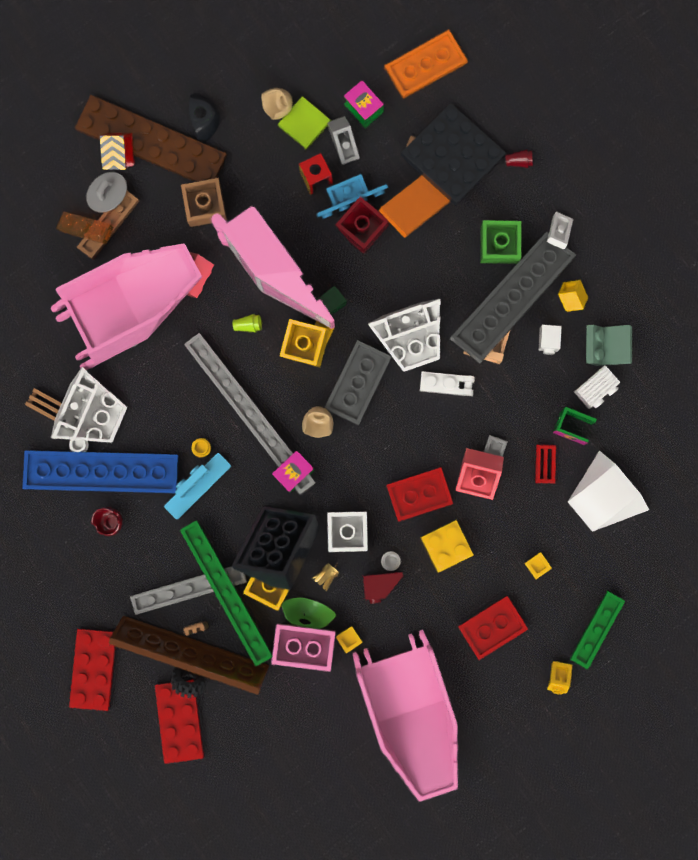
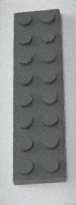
[450,232,576,363]

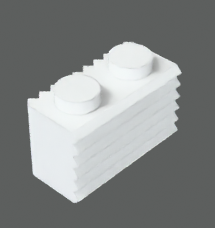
[574,365,620,409]

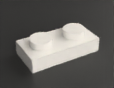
[547,212,573,249]

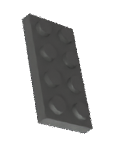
[325,340,392,426]

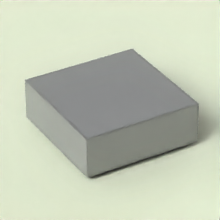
[483,435,508,457]

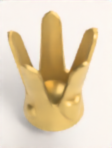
[312,563,339,591]

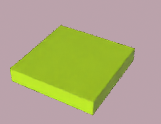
[278,96,331,150]

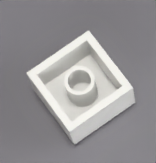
[328,512,367,552]

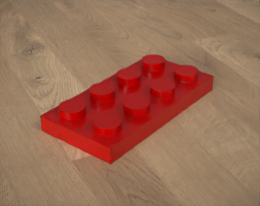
[69,629,116,711]
[155,679,204,764]

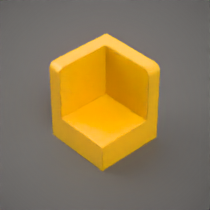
[558,280,588,312]

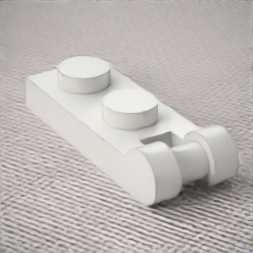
[420,372,475,396]

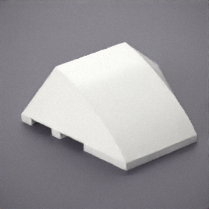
[368,299,440,371]
[51,367,127,443]
[568,451,649,532]

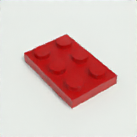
[386,468,453,522]
[458,596,528,660]

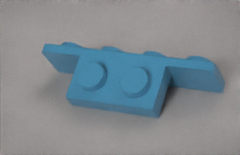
[316,174,388,219]

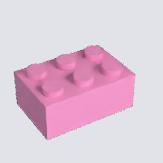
[272,623,336,671]

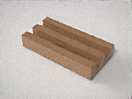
[25,388,62,421]
[184,621,209,636]

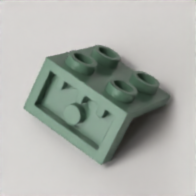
[586,325,632,366]

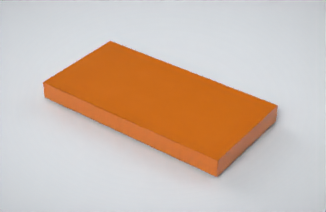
[385,30,468,99]
[379,176,451,238]

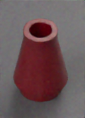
[506,149,533,168]

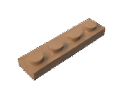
[77,191,139,260]

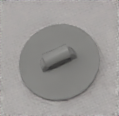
[86,172,127,212]

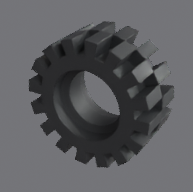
[171,667,207,698]

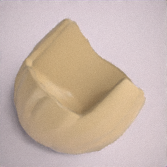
[261,88,293,120]
[302,406,334,438]

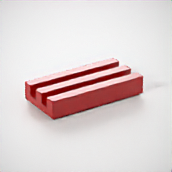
[535,445,556,484]

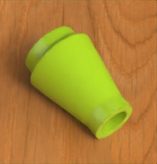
[233,314,262,333]

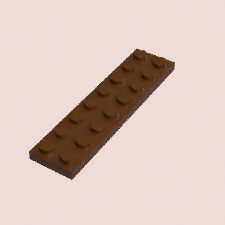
[75,95,227,182]
[109,616,269,695]

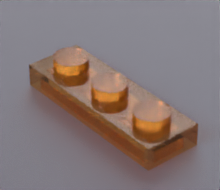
[56,212,114,244]

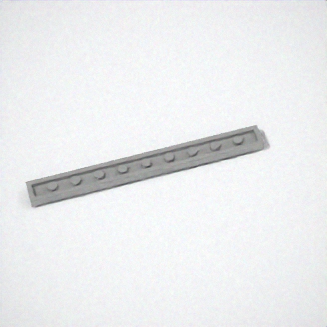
[184,333,315,495]

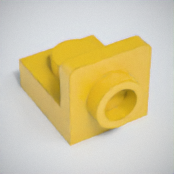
[547,661,572,694]

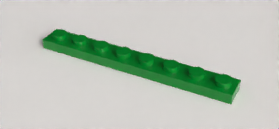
[180,520,273,666]

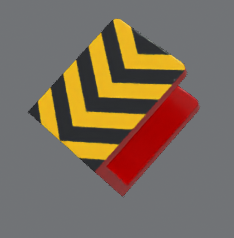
[100,132,134,170]
[299,153,333,194]

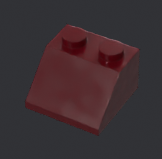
[335,196,389,254]
[363,572,403,603]

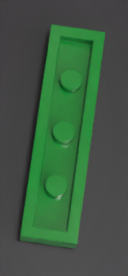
[570,591,625,669]

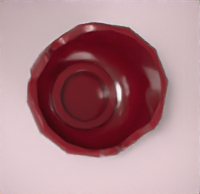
[91,507,123,536]

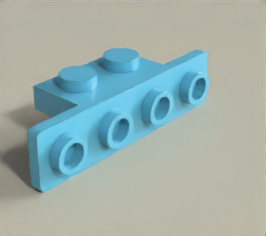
[164,453,231,520]

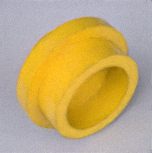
[191,438,211,457]

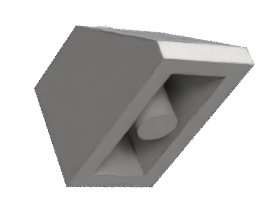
[327,116,360,165]

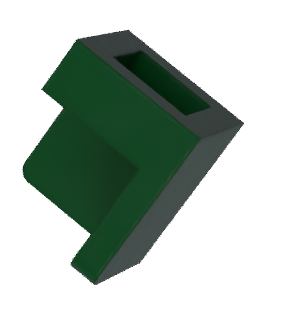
[317,286,347,316]

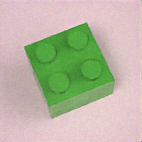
[481,220,521,264]

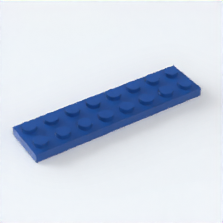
[23,451,179,493]

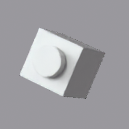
[538,325,561,354]

